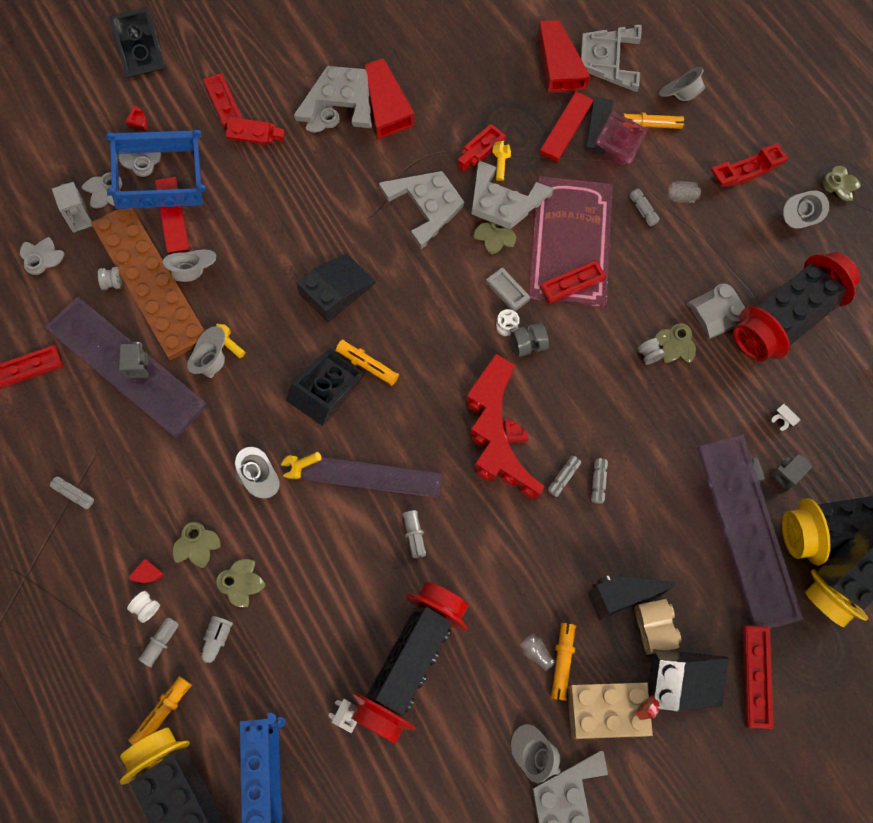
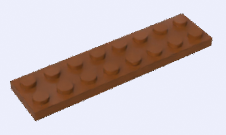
[91,208,205,361]

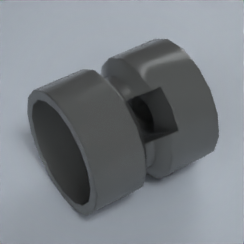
[510,322,549,357]

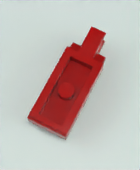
[226,117,285,145]
[457,124,506,171]

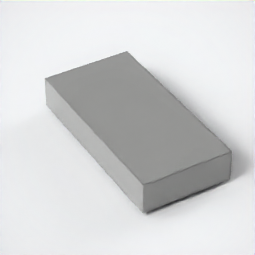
[486,267,531,311]

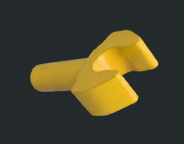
[493,141,511,181]
[216,324,245,358]
[281,452,321,479]

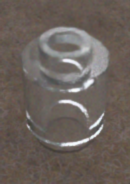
[668,181,701,204]

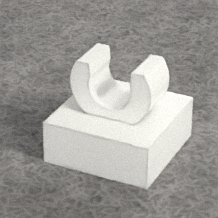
[772,404,801,431]
[328,699,357,733]

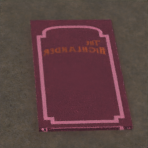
[529,176,613,307]

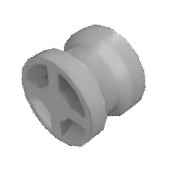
[98,267,122,290]
[638,338,666,365]

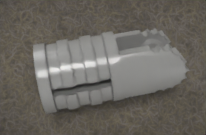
[200,616,233,663]

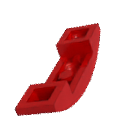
[710,143,789,187]

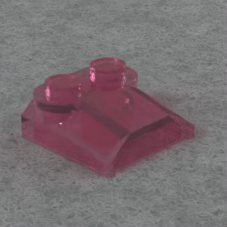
[595,111,648,165]

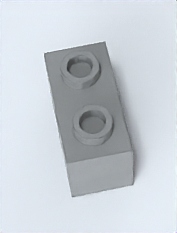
[52,182,92,233]

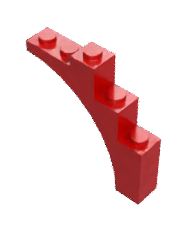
[466,354,545,500]

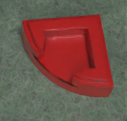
[125,106,148,132]
[504,419,529,443]
[128,559,164,584]
[634,696,660,720]

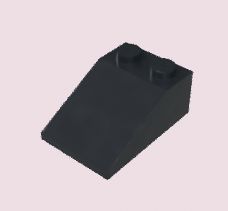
[108,7,166,78]
[296,253,376,323]
[286,348,365,426]
[588,575,676,620]
[648,649,729,711]

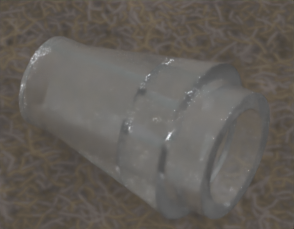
[519,633,555,671]

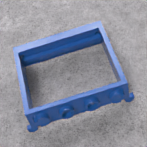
[105,130,206,209]
[240,713,286,823]

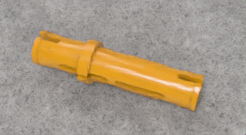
[621,112,684,129]
[336,339,399,386]
[550,623,576,701]
[128,676,192,745]

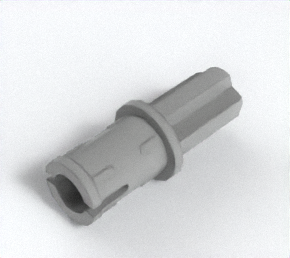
[403,510,426,559]
[138,618,179,668]

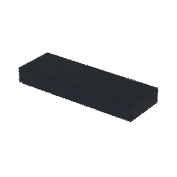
[586,97,614,154]

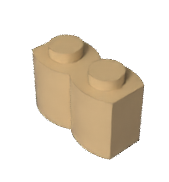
[634,599,681,655]

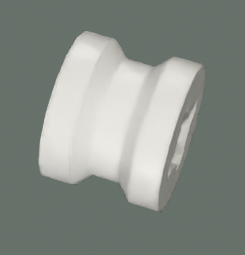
[496,309,519,336]
[127,591,160,623]

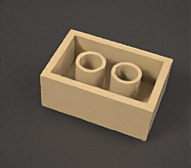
[567,683,653,739]

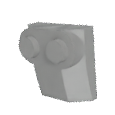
[687,284,745,340]

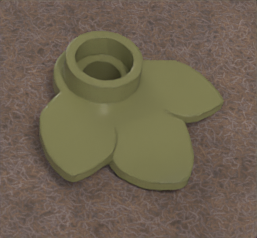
[822,166,861,201]
[474,222,516,254]
[655,323,696,363]
[173,522,221,568]
[216,559,265,608]

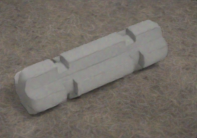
[630,189,660,226]
[548,456,581,497]
[591,458,608,504]
[50,476,94,509]

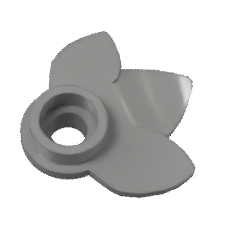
[306,104,340,133]
[118,152,161,177]
[82,172,122,208]
[20,237,64,275]

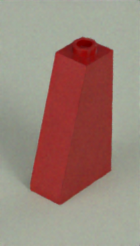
[538,20,590,92]
[365,58,414,140]

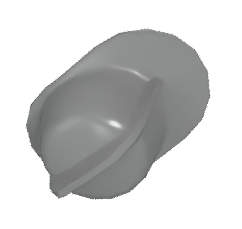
[659,67,705,101]
[783,190,829,229]
[162,249,217,282]
[187,326,225,378]
[235,447,280,499]
[511,724,560,783]

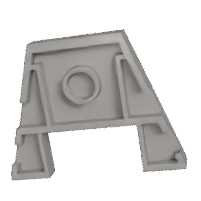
[580,25,641,92]
[294,66,372,128]
[472,161,553,229]
[379,171,464,249]
[532,751,608,823]

